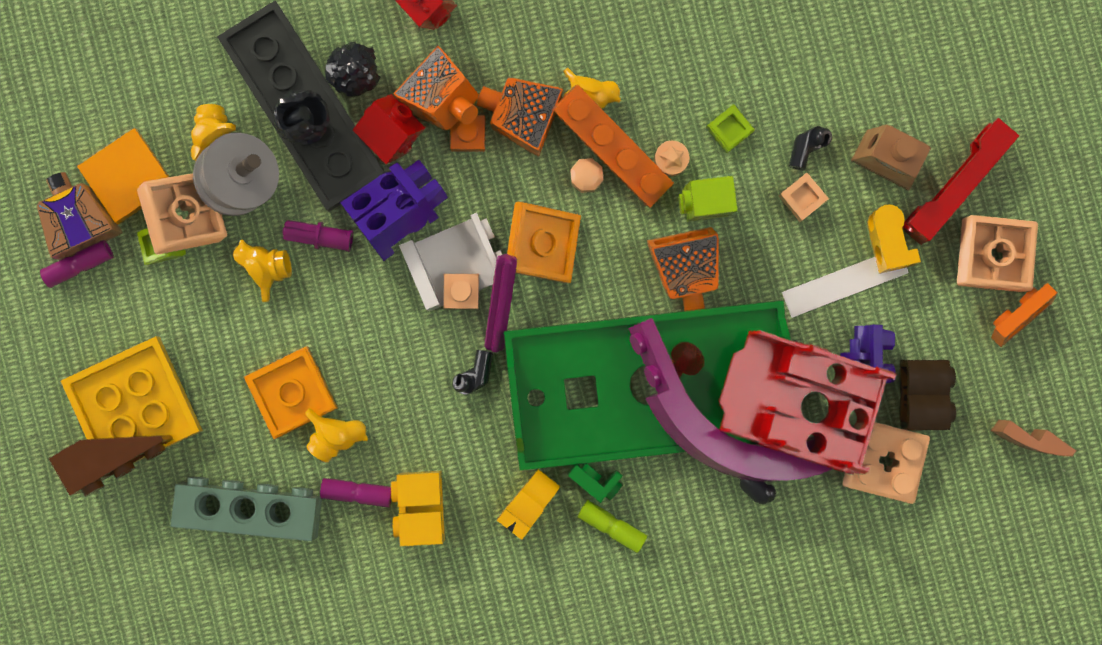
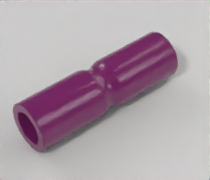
[40,240,114,288]
[320,478,392,508]

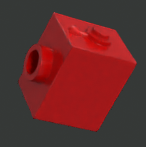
[395,0,457,30]
[353,94,425,164]

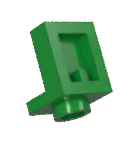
[567,463,623,503]

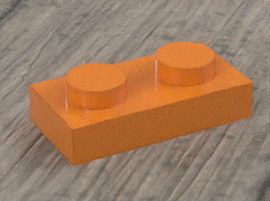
[991,283,1058,347]

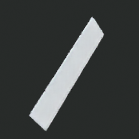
[782,257,909,317]

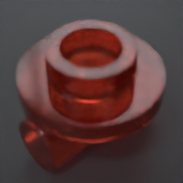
[671,342,705,378]

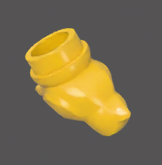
[564,67,621,109]
[191,104,236,162]
[233,239,292,302]
[305,408,368,462]

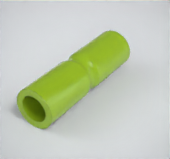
[577,499,648,553]

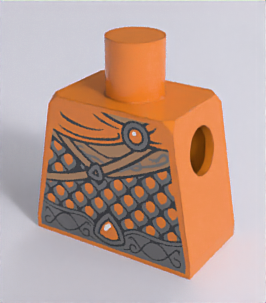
[393,46,479,130]
[477,78,563,156]
[647,227,719,311]

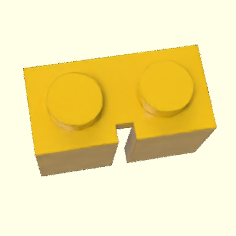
[391,471,445,546]

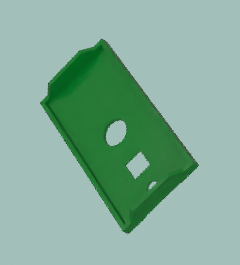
[504,300,791,470]

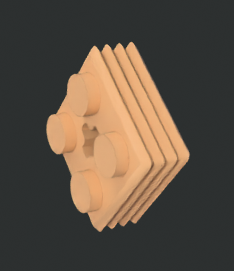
[137,173,227,255]
[957,215,1038,292]
[842,422,930,504]

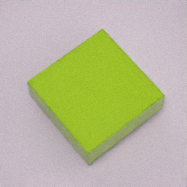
[706,104,755,154]

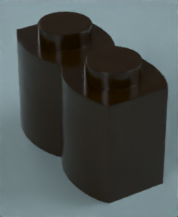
[899,360,956,430]

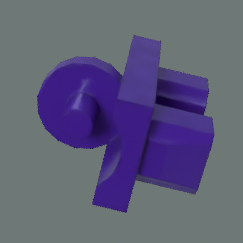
[840,325,895,384]

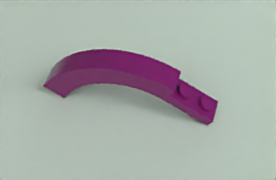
[628,318,832,482]

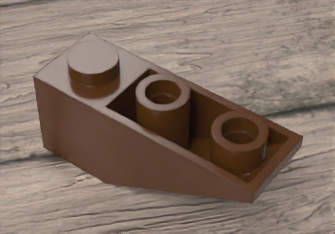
[48,435,173,497]

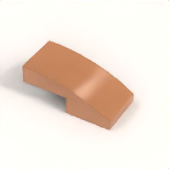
[991,420,1076,457]

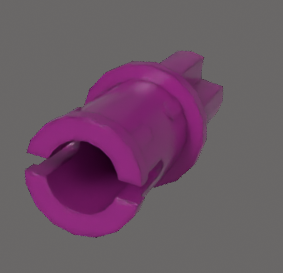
[283,220,354,252]

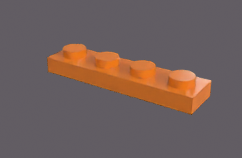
[551,85,674,208]

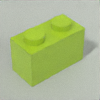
[678,176,738,222]

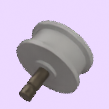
[193,132,279,216]

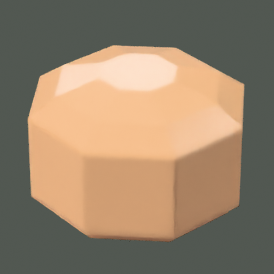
[570,158,603,193]

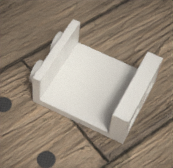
[399,212,502,312]

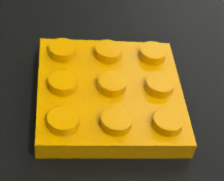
[61,336,203,463]

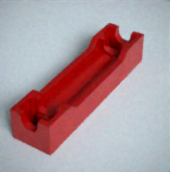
[902,118,1020,245]

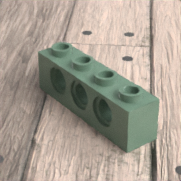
[170,477,322,541]

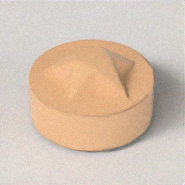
[654,140,689,177]

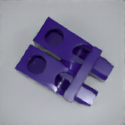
[340,160,448,261]

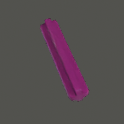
[484,254,517,353]

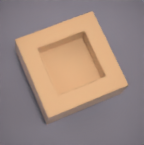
[778,173,829,222]
[443,274,479,309]

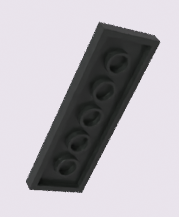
[217,0,385,212]

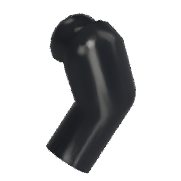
[789,126,832,171]
[452,350,493,395]
[740,479,776,504]

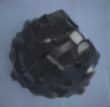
[325,42,381,97]
[273,90,330,145]

